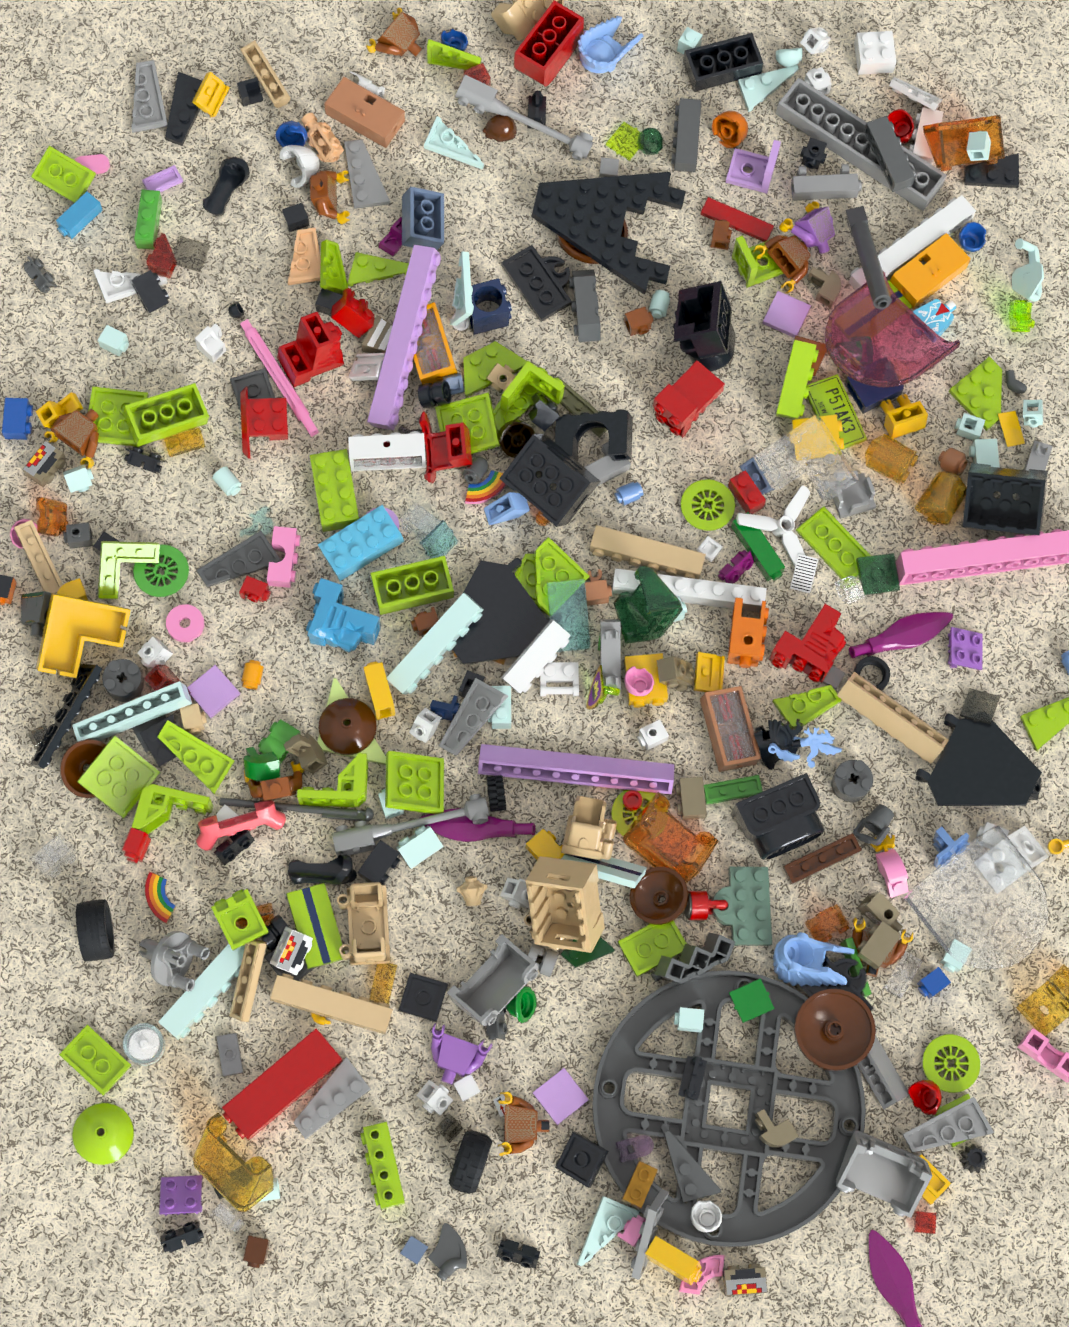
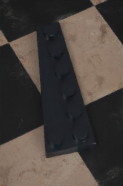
[30,664,102,769]

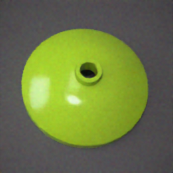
[72,1103,134,1165]

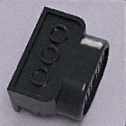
[673,281,736,371]
[731,773,825,860]

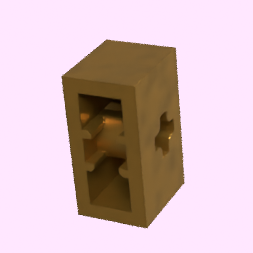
[621,1161,658,1209]

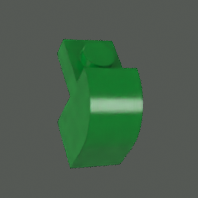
[243,747,280,781]

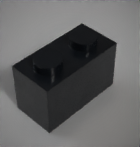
[130,270,170,314]
[358,840,401,885]

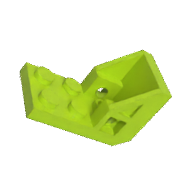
[297,753,368,808]
[132,784,213,834]

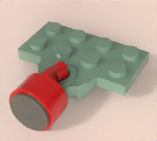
[685,867,772,946]

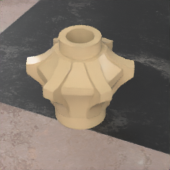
[456,876,488,906]

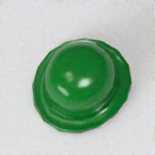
[506,986,537,1023]

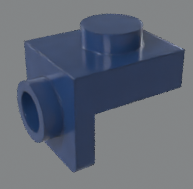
[430,695,461,721]

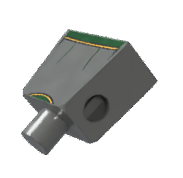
[21,591,51,637]

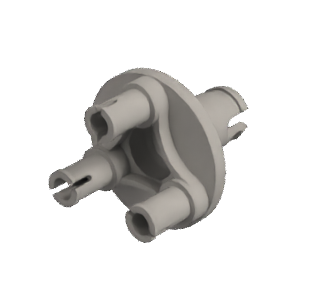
[138,931,210,992]

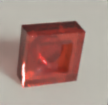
[914,1211,936,1234]

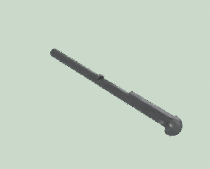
[219,797,374,822]

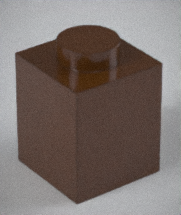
[243,1236,270,1268]

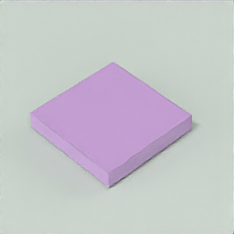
[762,291,811,338]
[187,665,240,719]
[532,1068,589,1125]

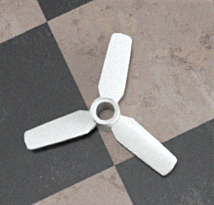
[736,485,810,566]

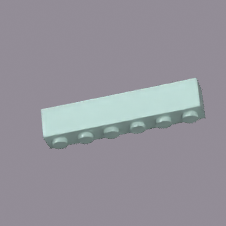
[387,593,484,695]
[72,681,192,742]
[158,944,246,1040]

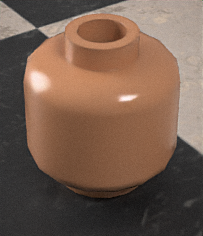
[938,448,968,475]

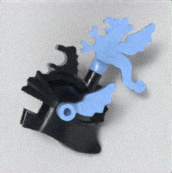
[754,719,842,770]

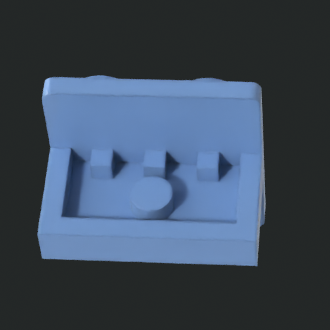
[933,827,969,868]

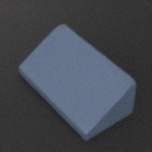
[739,456,776,495]

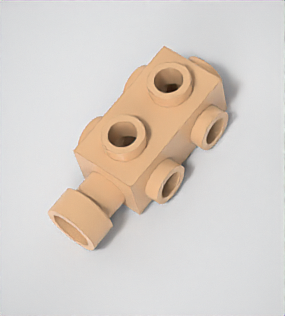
[301,113,344,163]

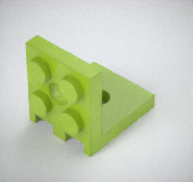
[732,235,784,288]
[500,361,565,412]
[211,889,269,951]

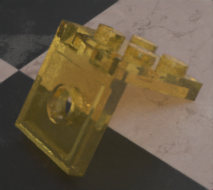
[1016,964,1069,1036]

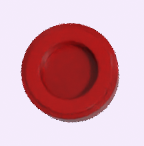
[623,790,642,811]

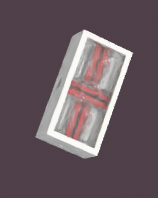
[348,431,426,471]

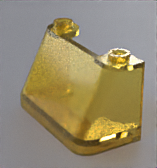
[193,1113,274,1212]

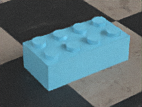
[318,505,404,581]

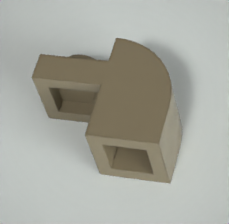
[807,267,841,309]
[284,733,328,774]
[755,1109,799,1147]

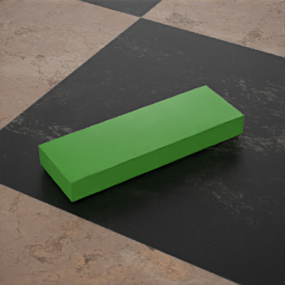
[704,775,763,805]
[840,937,871,998]

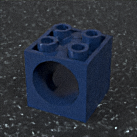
[469,278,512,335]

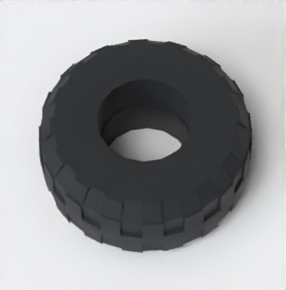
[449,1130,493,1194]

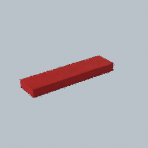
[700,197,774,242]

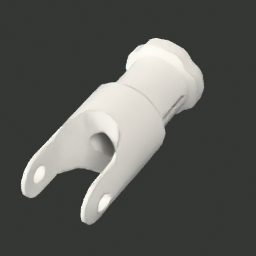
[349,71,385,98]

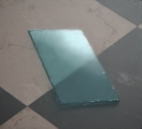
[547,579,591,652]

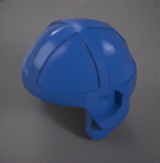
[276,120,307,147]

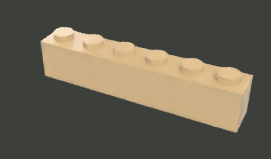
[589,525,706,579]
[837,672,949,764]
[270,973,393,1034]

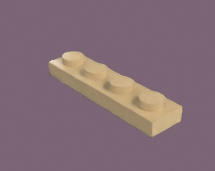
[14,520,63,594]

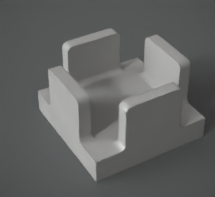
[828,470,876,519]

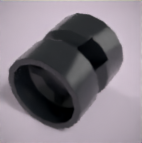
[418,380,452,408]
[260,914,289,952]

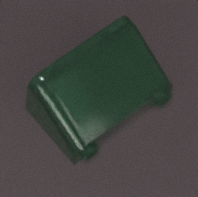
[613,566,683,644]

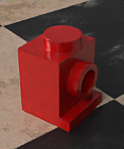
[239,576,271,603]

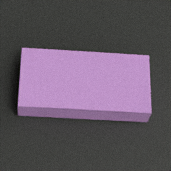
[142,165,183,192]

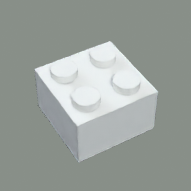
[854,31,896,75]

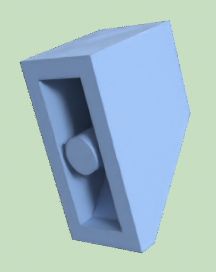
[484,492,530,525]

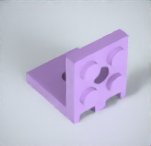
[725,140,781,193]

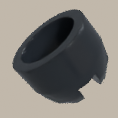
[228,302,244,318]

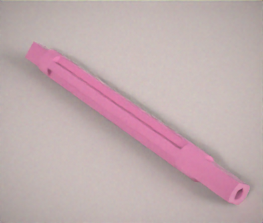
[240,319,319,437]

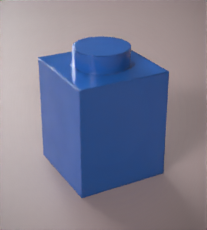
[917,967,951,999]

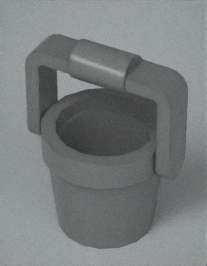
[853,804,894,846]

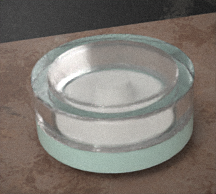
[123,1023,165,1066]

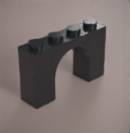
[555,409,633,462]

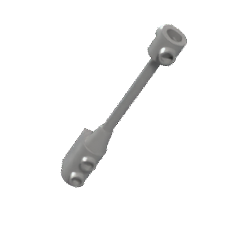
[455,75,594,161]
[332,794,490,856]

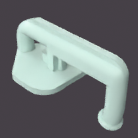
[1012,238,1044,302]

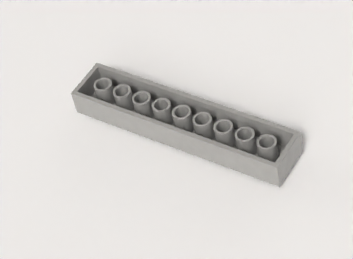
[776,78,947,211]

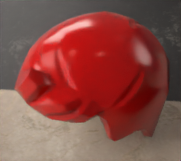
[887,109,914,143]
[908,1080,942,1115]

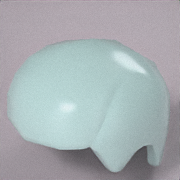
[776,47,802,67]

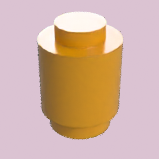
[241,660,264,690]

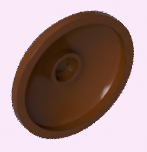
[318,698,377,755]
[60,739,106,798]
[630,867,688,925]

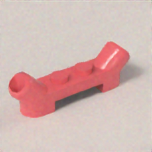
[196,800,286,851]

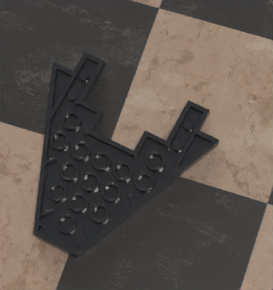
[531,172,686,294]

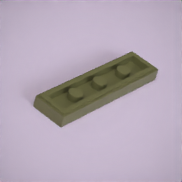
[556,376,607,438]

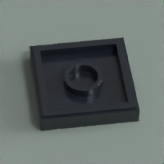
[398,972,448,1023]
[555,1131,609,1188]

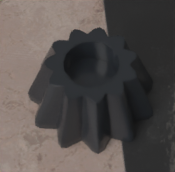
[960,1144,989,1173]

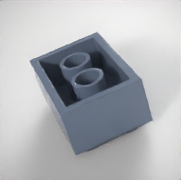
[402,186,444,250]

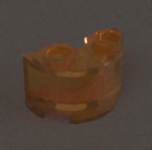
[36,497,68,537]
[805,904,850,942]

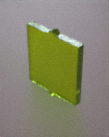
[606,121,648,161]

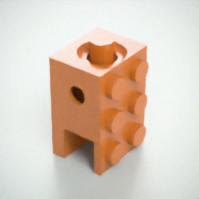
[727,598,769,668]

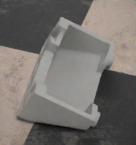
[447,934,538,1026]
[836,1130,932,1218]

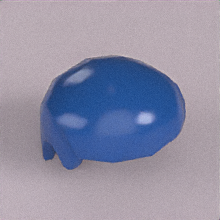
[441,29,468,51]
[958,222,986,252]

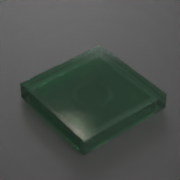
[856,553,900,596]

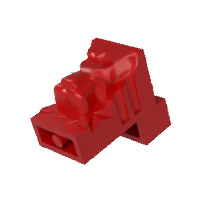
[277,312,344,387]
[653,361,725,438]
[769,603,846,683]

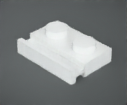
[349,353,385,381]

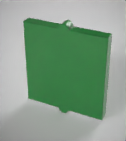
[729,979,775,1023]

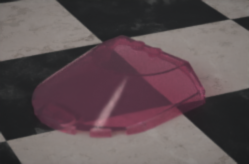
[825,271,960,387]

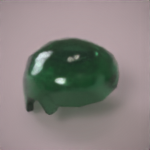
[637,127,663,155]

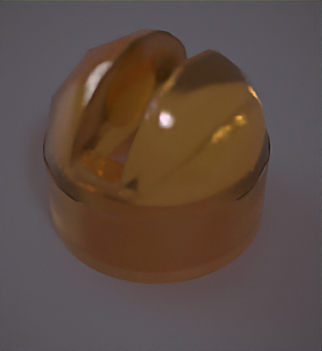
[535,511,550,526]

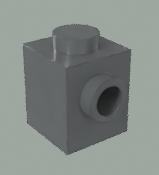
[63,522,93,549]

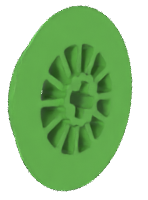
[133,545,189,597]

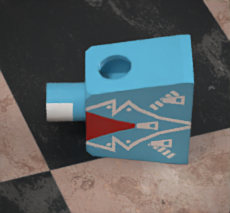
[910,299,956,343]

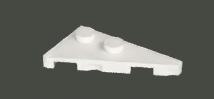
[93,269,167,304]

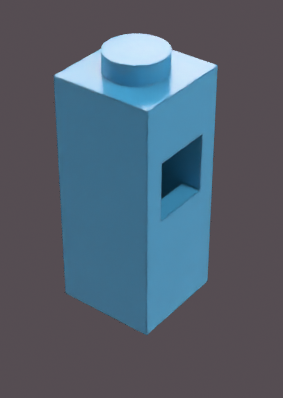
[56,191,103,239]

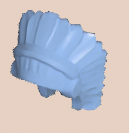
[577,16,644,73]
[773,932,854,987]

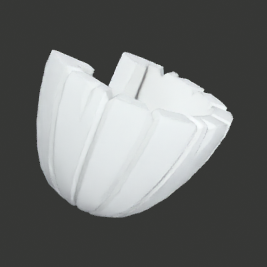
[280,145,320,188]

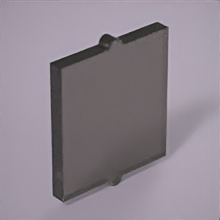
[170,236,210,272]
[960,688,1000,724]

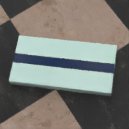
[561,854,647,888]

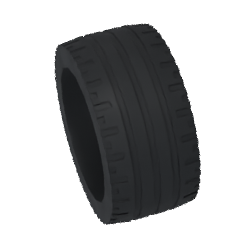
[76,899,115,961]

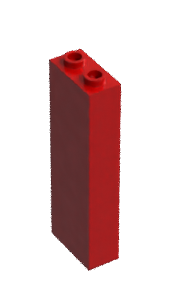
[222,1028,343,1140]

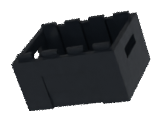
[499,434,601,527]
[963,463,1048,535]

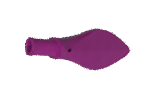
[848,612,954,658]
[420,808,536,842]
[869,1230,922,1327]

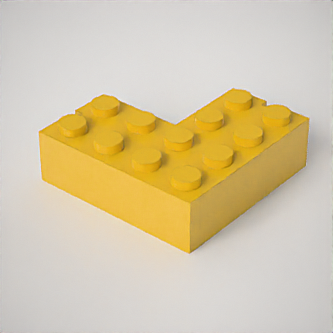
[36,593,131,678]

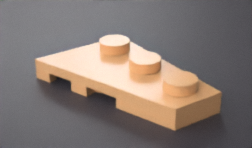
[288,228,321,286]

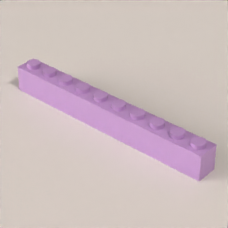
[367,245,441,431]
[478,744,674,794]

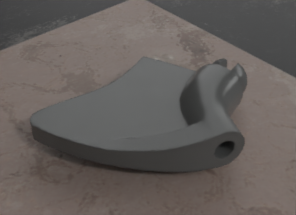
[428,1223,467,1281]

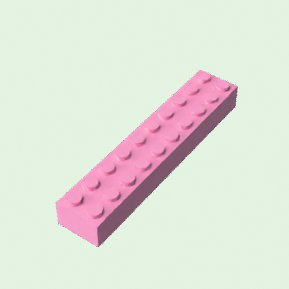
[895,529,1069,585]

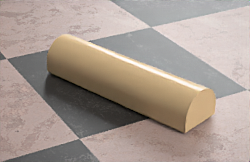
[240,40,291,108]
[229,939,267,1022]

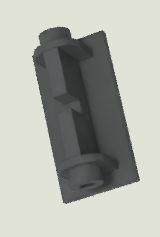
[23,256,57,293]
[486,1007,507,1040]

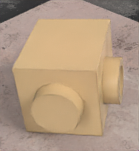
[180,703,207,735]

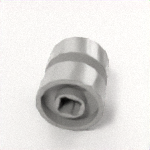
[528,943,559,977]

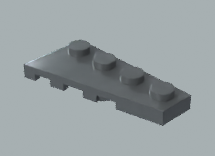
[196,531,281,587]

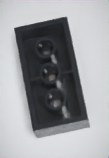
[683,33,764,92]

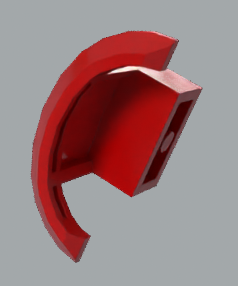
[240,386,288,459]
[419,411,472,483]

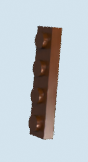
[783,833,862,885]

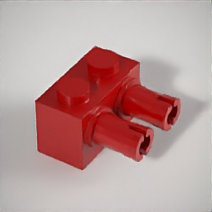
[331,288,375,338]

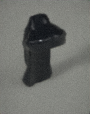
[203,157,250,216]
[288,854,357,885]

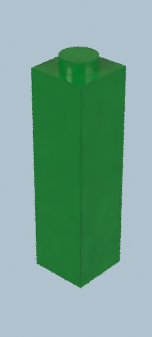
[731,512,785,582]

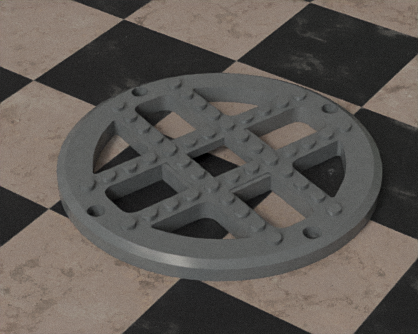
[592,970,866,1247]

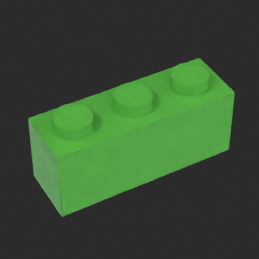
[134,189,162,250]

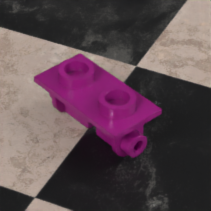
[717,550,754,584]

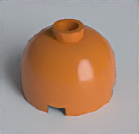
[712,111,748,148]

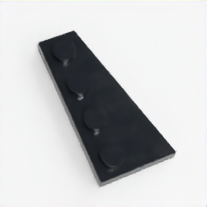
[165,72,202,146]

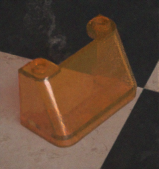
[923,115,1005,171]
[623,792,718,883]

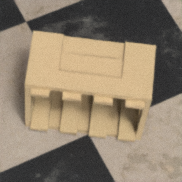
[525,856,605,953]

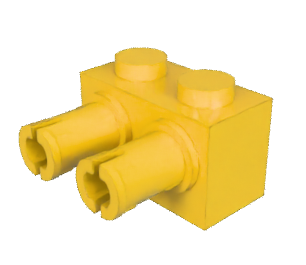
[880,394,928,439]

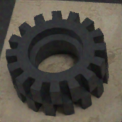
[487,775,506,812]

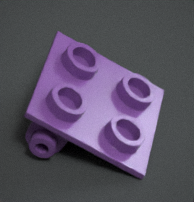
[948,627,983,670]
[159,1175,202,1216]

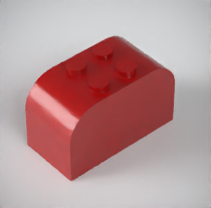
[514,0,584,87]

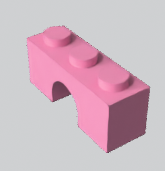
[267,526,301,588]
[1017,1028,1069,1083]

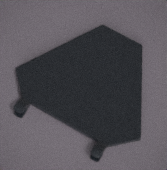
[452,558,562,664]
[915,712,1042,806]

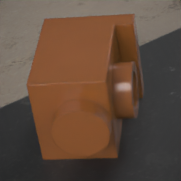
[710,220,732,250]
[410,607,439,636]

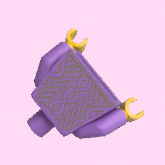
[779,201,835,254]

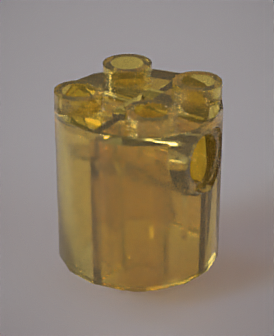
[865,434,919,484]
[915,472,967,525]

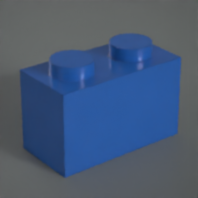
[2,398,33,440]

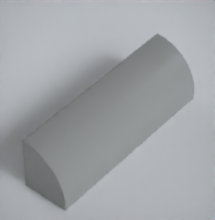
[858,1035,909,1110]

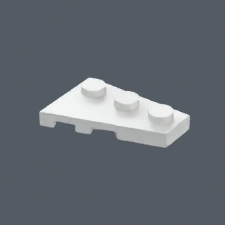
[889,77,943,111]

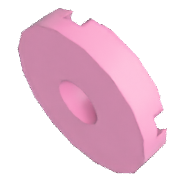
[166,604,204,642]

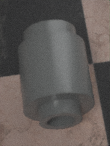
[463,457,488,484]

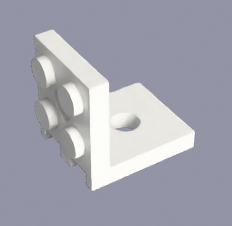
[973,826,1049,894]

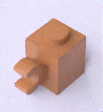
[583,569,612,606]

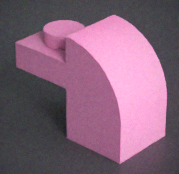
[876,848,909,898]

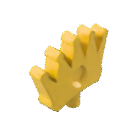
[870,834,895,852]

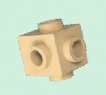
[487,363,516,392]

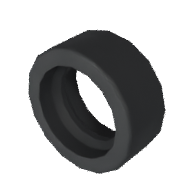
[853,656,891,691]

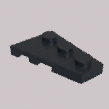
[964,153,1019,188]

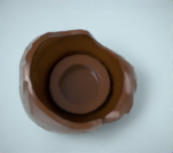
[483,114,517,142]

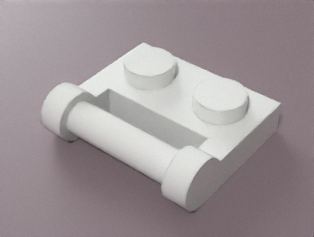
[540,662,579,696]

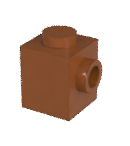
[624,306,654,336]

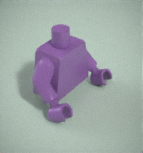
[431,1023,493,1085]

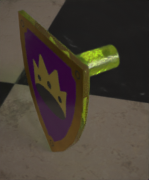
[586,665,620,710]

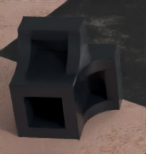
[528,393,560,432]

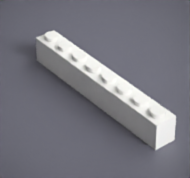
[849,195,976,298]
[612,568,767,612]

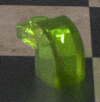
[1009,300,1035,332]

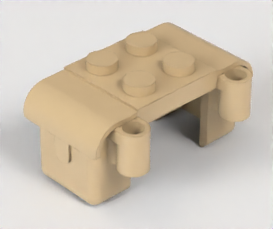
[491,0,564,41]
[561,796,617,860]
[337,882,390,966]

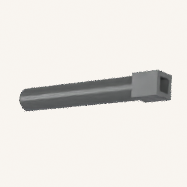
[846,206,892,309]

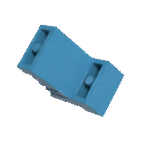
[306,578,381,653]

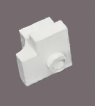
[195,324,226,363]

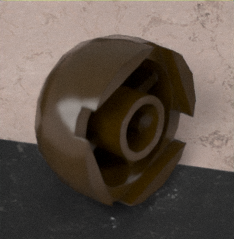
[498,420,535,458]

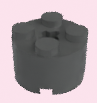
[102,659,144,702]
[831,760,873,803]

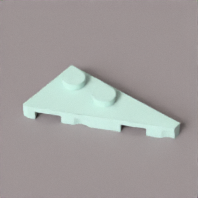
[738,65,799,112]
[424,116,484,170]
[450,251,474,326]
[576,1196,640,1266]

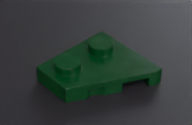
[560,937,615,968]

